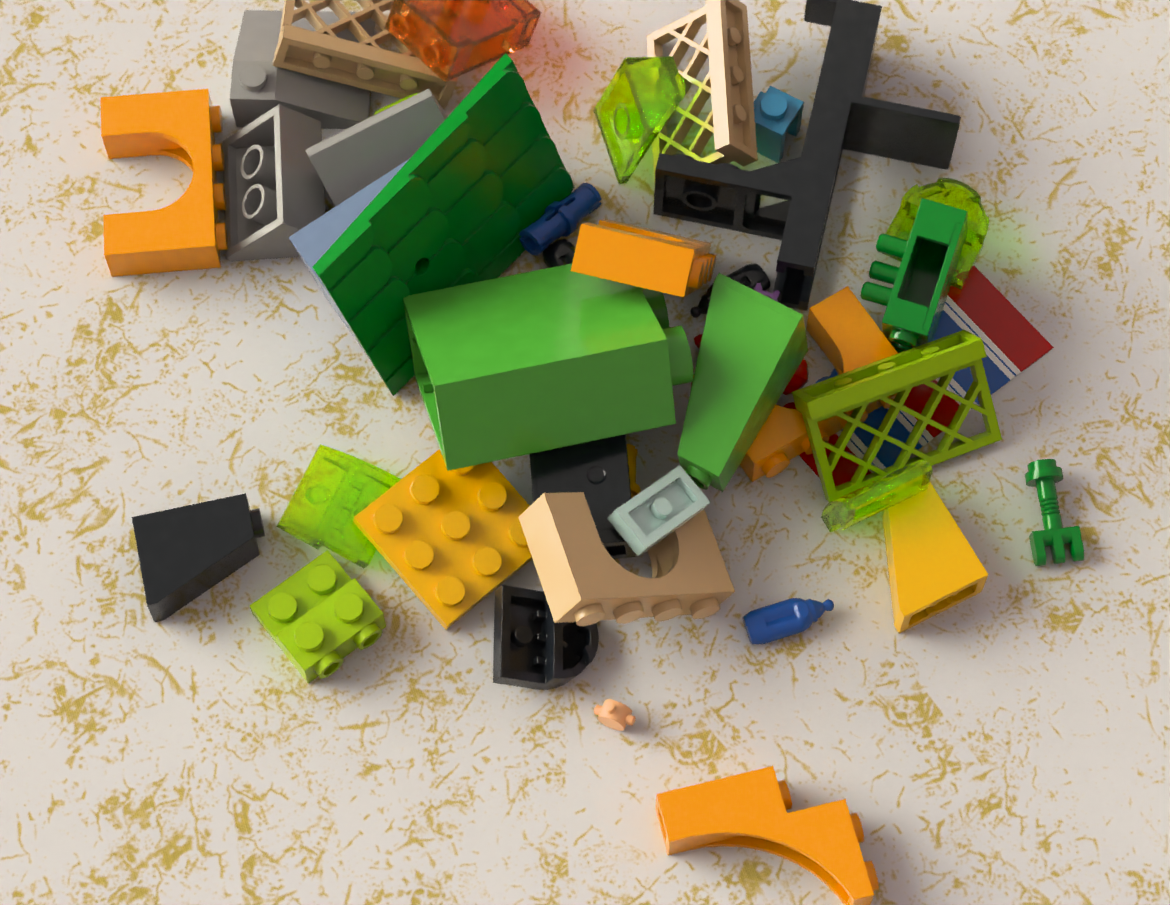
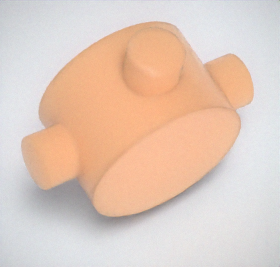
[594,699,636,731]

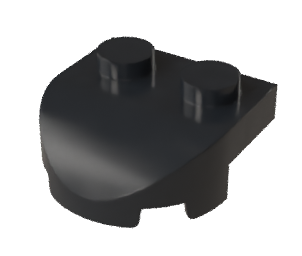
[493,585,599,690]

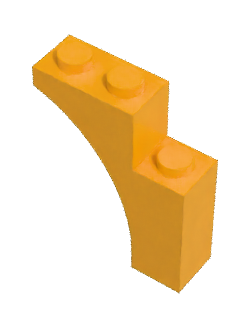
[655,766,879,905]

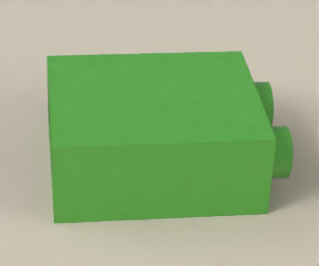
[403,263,693,471]

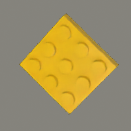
[353,449,533,630]

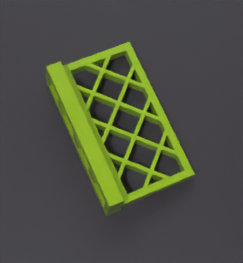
[792,330,1002,503]

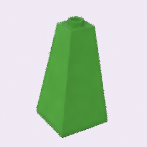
[677,273,808,492]

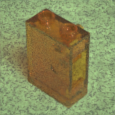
[385,0,541,82]

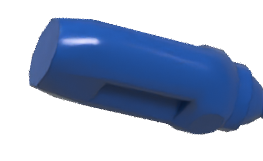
[742,598,834,645]

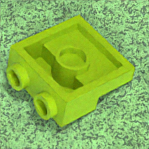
[250,550,386,684]

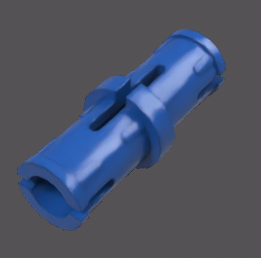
[519,183,602,256]

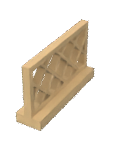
[273,0,461,109]
[647,0,758,185]

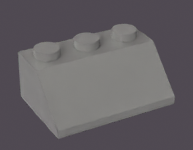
[305,88,448,207]
[223,104,325,261]

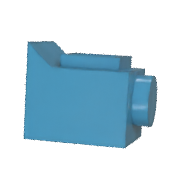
[754,86,804,163]

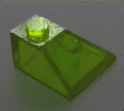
[594,56,686,184]

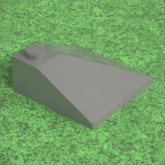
[230,10,375,129]

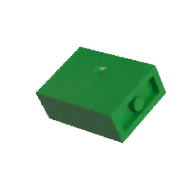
[860,198,968,353]

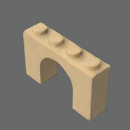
[518,492,735,626]

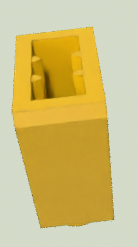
[882,479,988,633]

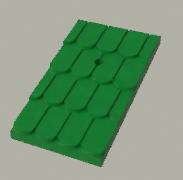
[288,53,575,396]

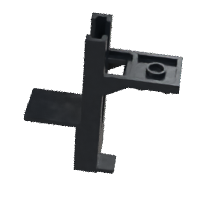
[653,0,961,311]

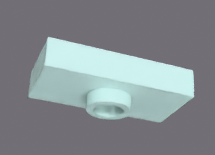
[607,465,710,557]

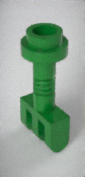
[1025,459,1084,566]

